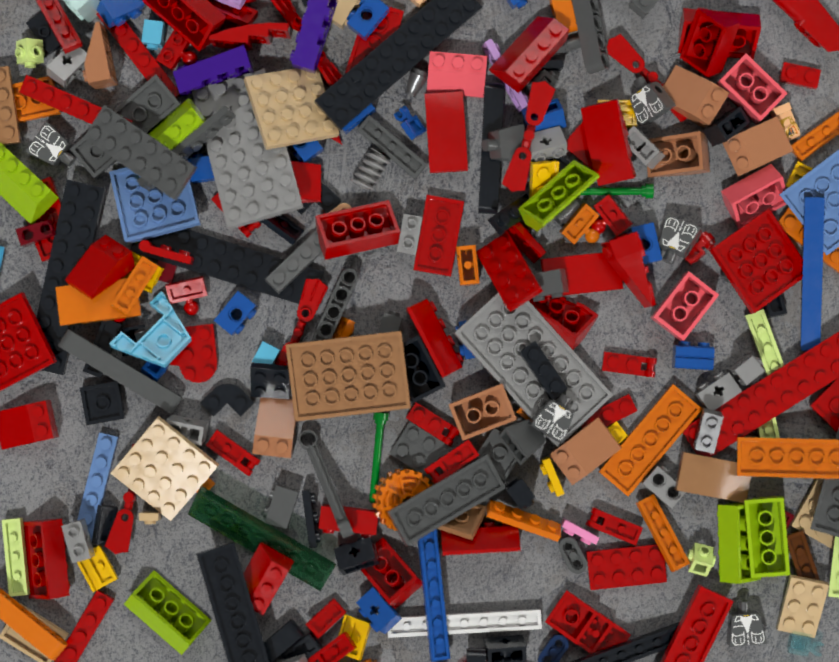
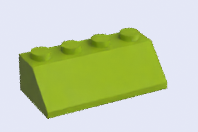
[148,98,206,150]
[0,143,59,225]
[518,160,600,232]
[744,496,790,578]
[717,503,761,584]
[124,570,212,655]

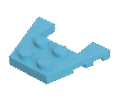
[109,291,192,368]

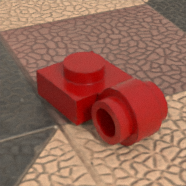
[684,231,716,266]

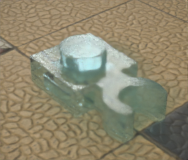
[787,633,824,657]

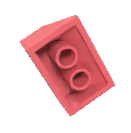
[427,51,487,98]
[721,164,786,229]

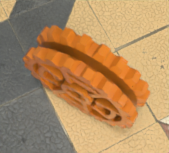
[372,468,433,531]

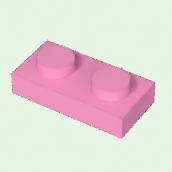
[561,518,599,545]

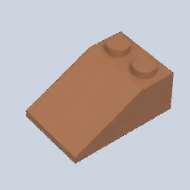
[83,22,118,90]
[662,65,729,128]
[723,116,794,176]
[647,131,710,178]
[449,383,517,441]
[252,397,297,458]
[549,417,622,485]

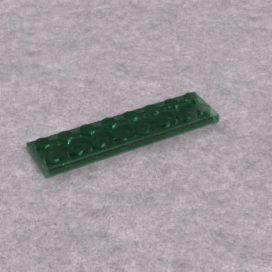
[188,486,336,591]

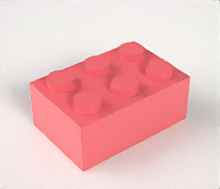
[716,53,788,124]
[650,271,719,341]

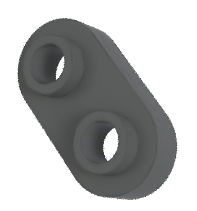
[558,536,587,574]

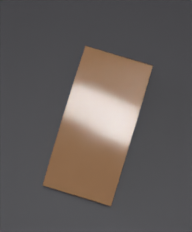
[675,452,751,503]

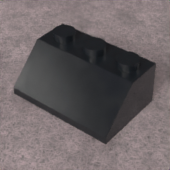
[403,334,446,404]

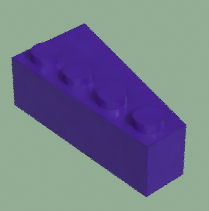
[290,0,338,74]
[173,45,254,97]

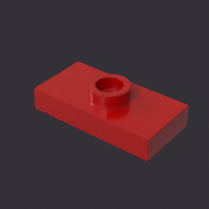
[305,598,347,639]

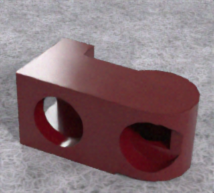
[15,220,56,247]

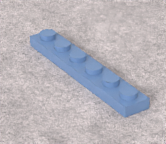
[77,432,119,542]

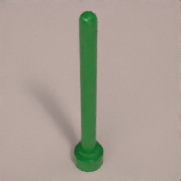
[580,183,654,199]
[369,412,389,504]

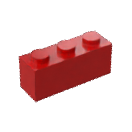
[319,504,378,538]

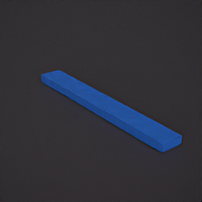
[801,197,825,351]
[417,529,451,662]

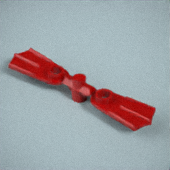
[270,0,343,86]
[607,34,687,122]
[502,81,555,192]
[275,278,328,385]
[105,444,136,554]

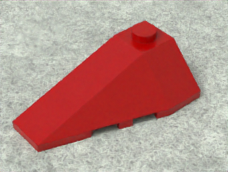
[601,231,656,308]
[529,297,599,350]

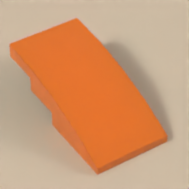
[55,278,142,326]

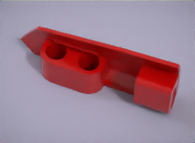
[772,0,839,52]

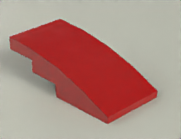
[209,23,292,50]
[425,91,468,174]
[581,99,636,186]
[541,253,623,298]
[545,590,631,654]

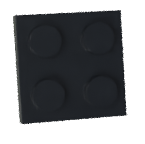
[250,363,290,399]
[80,381,126,426]

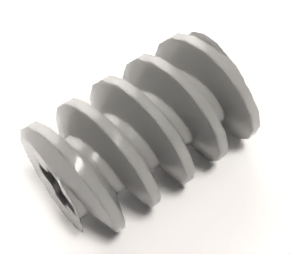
[351,148,390,190]

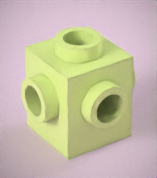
[15,38,45,68]
[687,542,716,577]

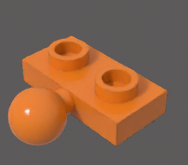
[559,202,600,245]

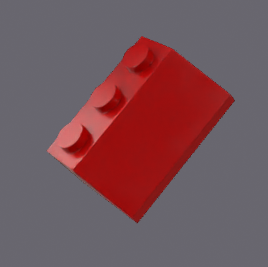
[680,7,740,77]
[243,542,294,616]

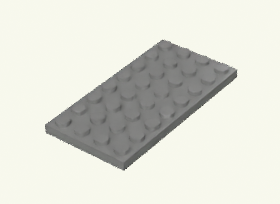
[192,69,304,230]
[454,292,613,447]

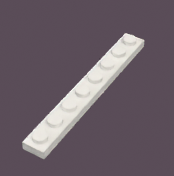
[388,609,542,638]

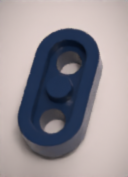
[537,634,569,662]

